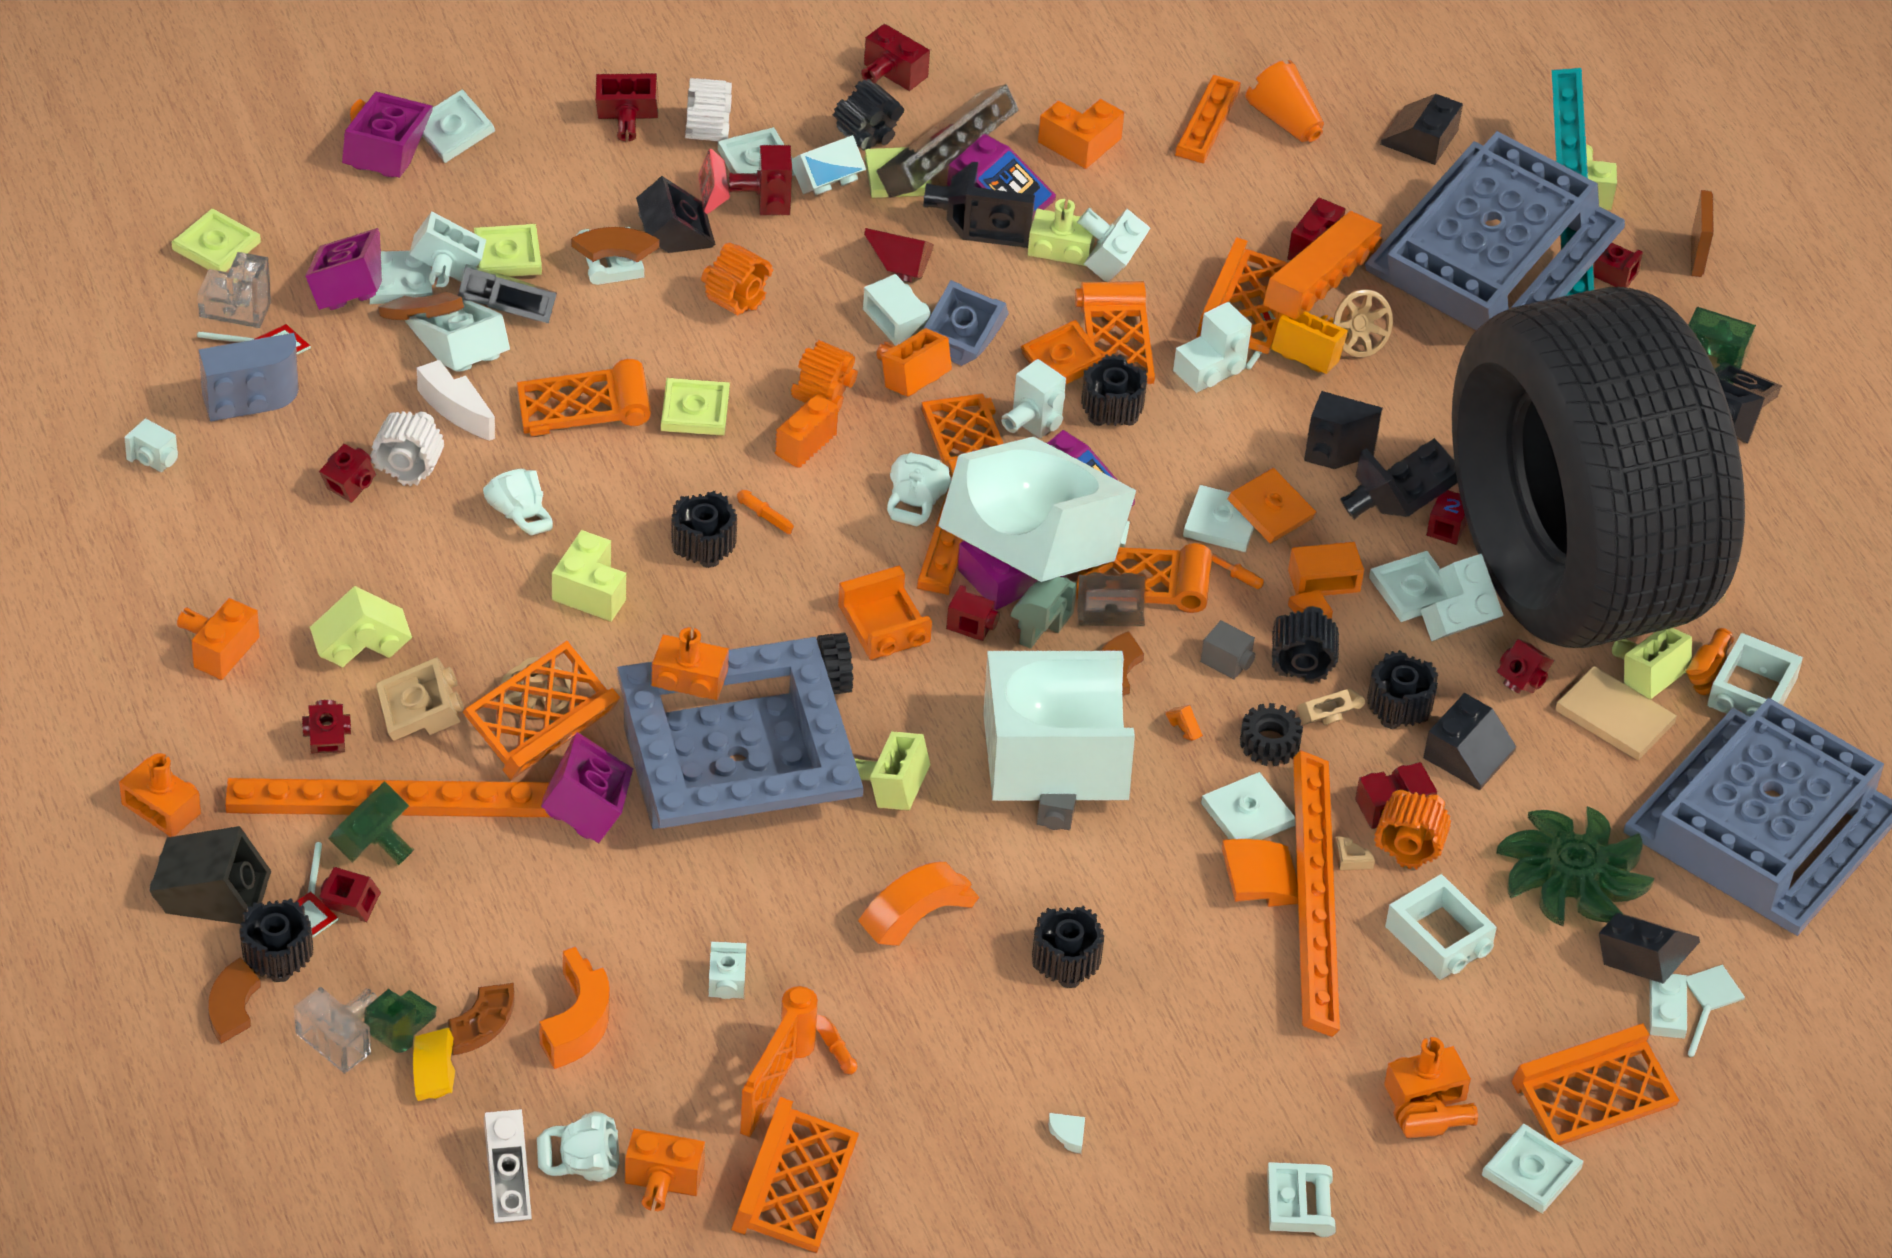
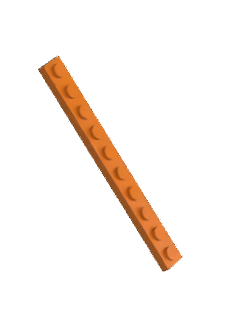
[1293,750,1340,1037]
[225,778,552,818]

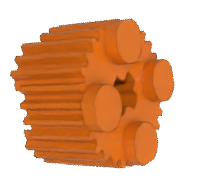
[701,242,774,316]
[791,340,858,412]
[1374,790,1451,870]

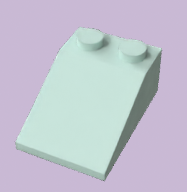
[405,298,510,371]

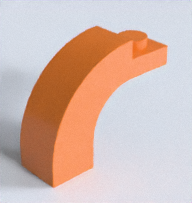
[858,862,980,946]
[539,946,610,1069]

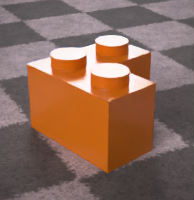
[1038,99,1124,169]

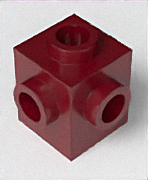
[319,443,376,503]
[1496,639,1555,694]
[302,700,351,754]

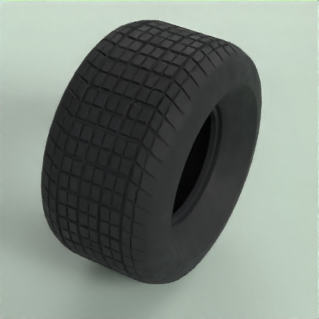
[1452,287,1745,648]

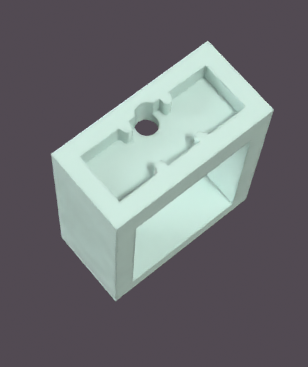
[1707,633,1803,717]
[1385,874,1497,980]

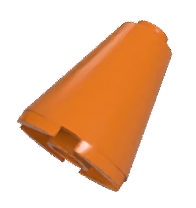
[1245,60,1324,142]

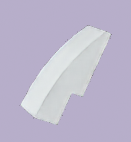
[417,360,495,441]

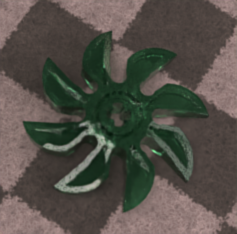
[1496,806,1654,927]

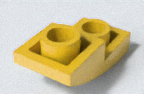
[413,1028,455,1101]

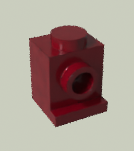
[1593,243,1643,288]
[946,585,1000,641]
[319,867,381,923]

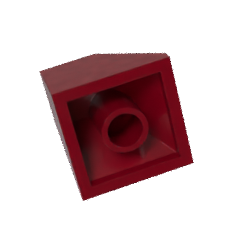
[864,228,934,283]

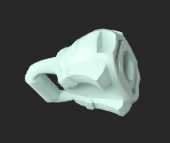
[887,452,951,527]
[483,469,553,535]
[537,1111,620,1182]

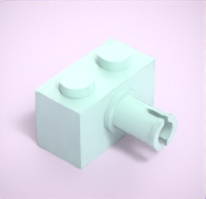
[1077,207,1150,282]
[409,211,486,287]
[1001,359,1066,439]

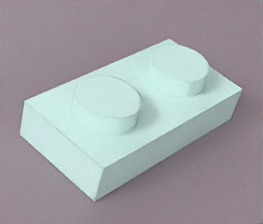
[1650,974,1687,1039]

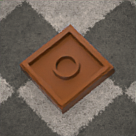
[1691,190,1714,277]

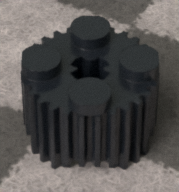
[832,79,904,150]
[1081,354,1147,426]
[671,490,737,568]
[1272,606,1339,684]
[1367,650,1438,729]
[239,898,314,982]
[1032,906,1105,988]

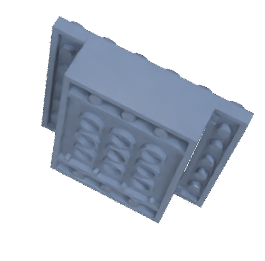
[1365,131,1625,330]
[617,637,863,829]
[1623,697,1892,936]

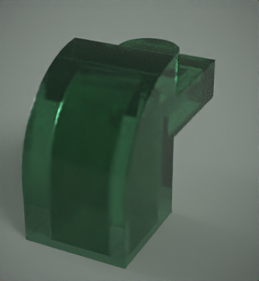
[364,989,437,1053]

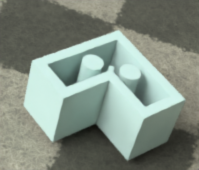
[1173,302,1252,393]
[1420,554,1504,641]

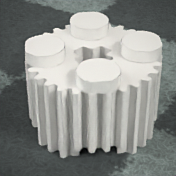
[685,78,732,141]
[370,411,444,486]

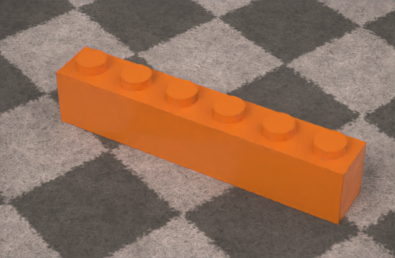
[1263,211,1382,320]

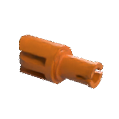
[1685,628,1735,695]
[1393,1100,1478,1138]

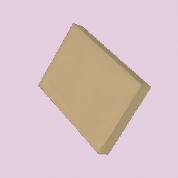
[1555,666,1677,761]

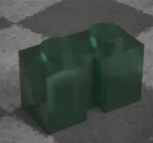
[1688,307,1756,368]

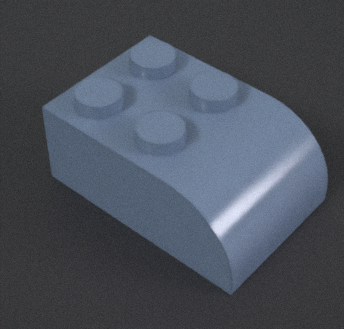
[198,333,299,422]

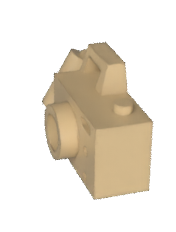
[1297,688,1365,725]

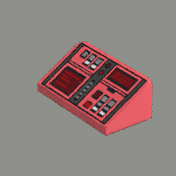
[698,148,730,214]

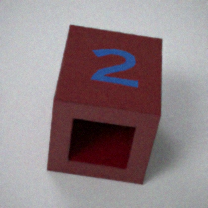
[1426,490,1467,545]

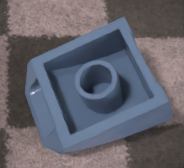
[923,280,1009,366]

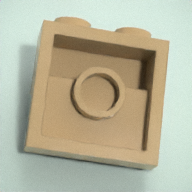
[376,657,464,741]

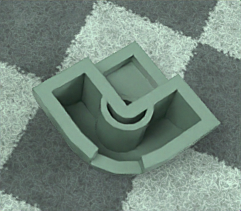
[1010,577,1076,649]

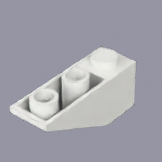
[484,1109,532,1223]

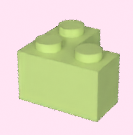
[552,530,626,622]
[310,586,412,667]

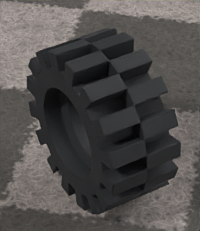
[816,632,854,694]
[1240,703,1303,766]

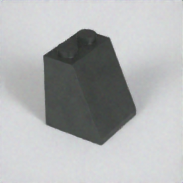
[149,826,271,924]

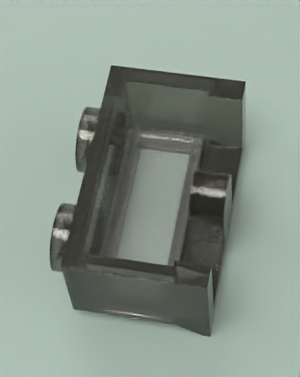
[1077,572,1146,626]

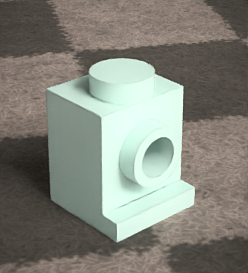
[125,418,178,472]
[709,942,746,999]

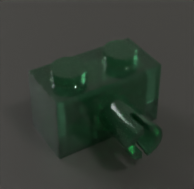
[328,781,415,866]

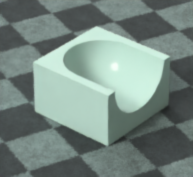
[938,437,1136,582]
[983,651,1135,801]

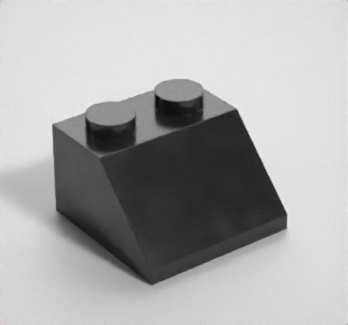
[1380,94,1463,165]
[636,176,716,253]
[1304,391,1383,469]
[1423,692,1516,790]
[1599,912,1700,984]

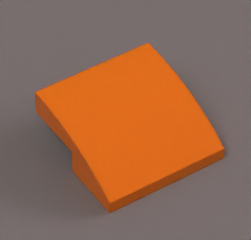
[1221,839,1298,907]

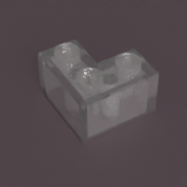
[197,252,271,328]

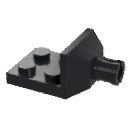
[923,162,1035,248]
[1715,362,1782,444]
[1340,438,1458,520]

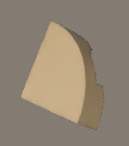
[1334,836,1375,870]

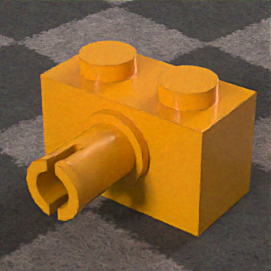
[1271,311,1348,374]

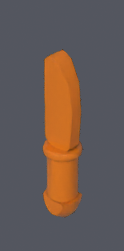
[737,490,794,534]
[1211,552,1264,589]
[816,1014,858,1075]

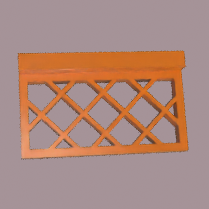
[1196,237,1288,354]
[463,641,621,780]
[1511,1023,1680,1146]
[731,1097,859,1253]

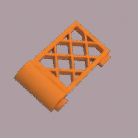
[1075,281,1155,384]
[517,359,651,436]
[921,393,1004,480]
[1076,543,1212,613]
[740,986,818,1137]

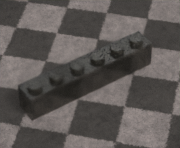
[876,84,1019,198]

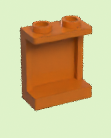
[838,565,932,660]

